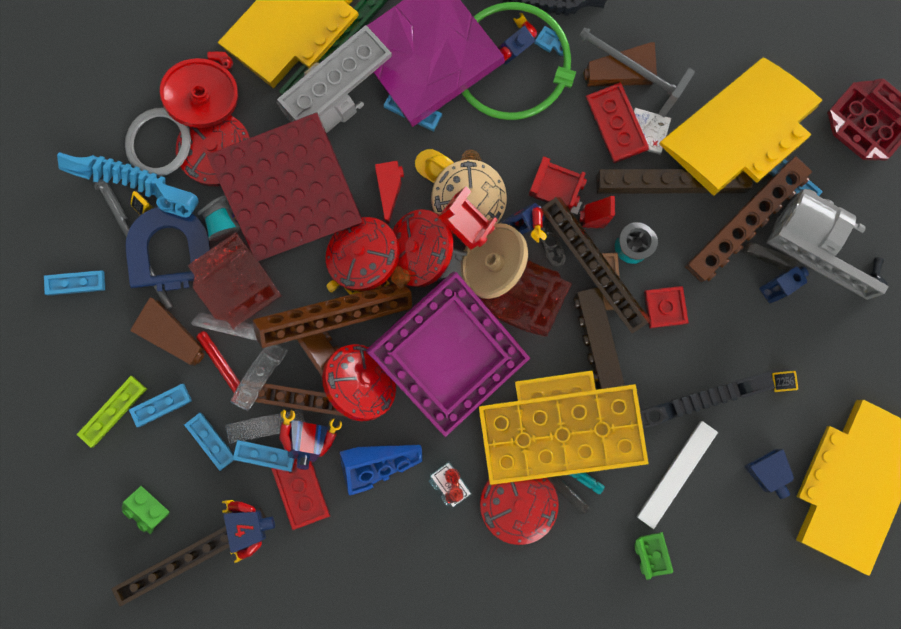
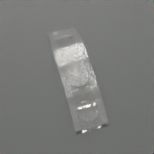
[230,344,288,411]
[225,409,304,444]

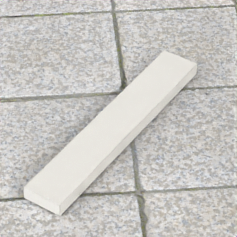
[636,421,718,529]

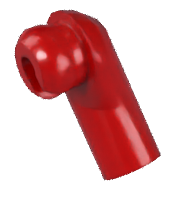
[207,52,233,69]

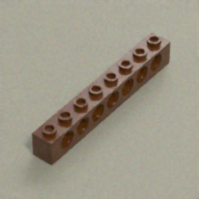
[685,156,812,282]
[253,282,412,348]

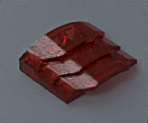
[188,232,282,329]
[479,260,572,337]

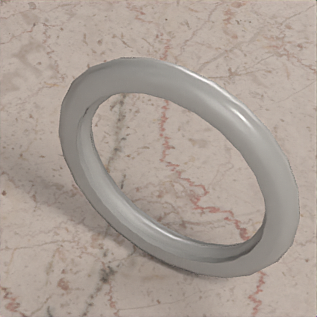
[125,108,191,177]

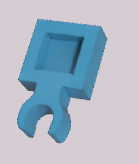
[534,26,563,56]

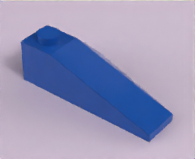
[340,445,422,495]

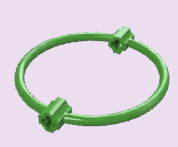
[462,2,576,120]

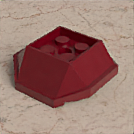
[827,78,901,161]

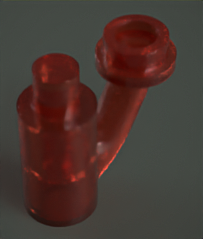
[445,468,464,504]

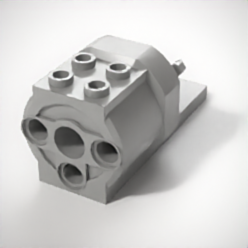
[276,25,392,133]
[766,189,889,300]

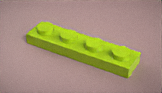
[77,376,147,448]

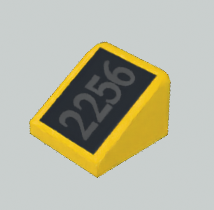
[131,191,153,215]
[772,371,798,392]

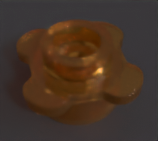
[391,266,410,290]

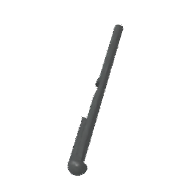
[94,179,173,310]

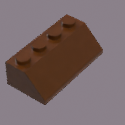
[297,331,339,376]

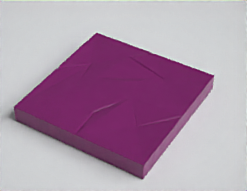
[349,0,505,127]
[366,271,530,437]

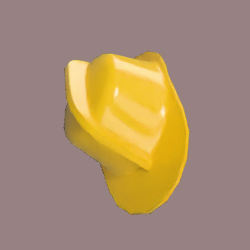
[415,149,454,183]

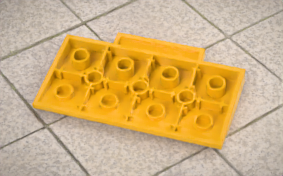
[218,0,359,89]
[659,57,822,196]
[479,371,649,485]
[796,400,901,576]

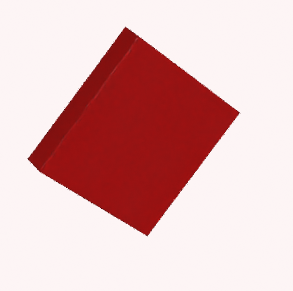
[644,286,689,329]

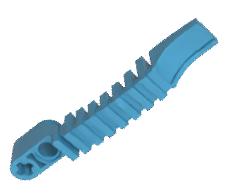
[57,152,199,217]

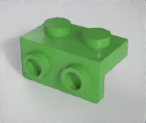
[122,486,170,534]
[635,532,673,580]

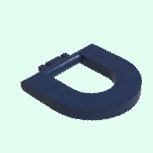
[126,207,214,292]

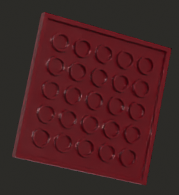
[207,112,363,262]

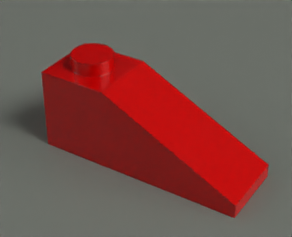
[375,161,404,224]
[579,196,615,228]

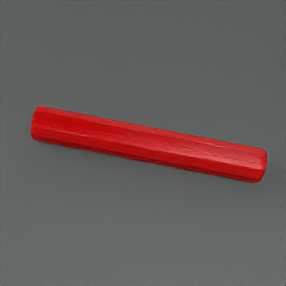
[196,331,242,397]

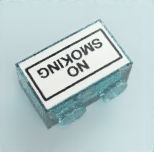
[429,461,472,508]

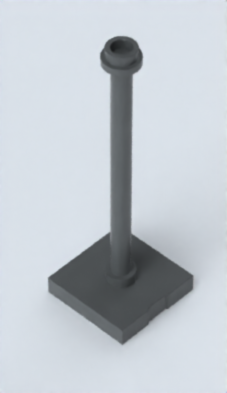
[579,28,695,117]

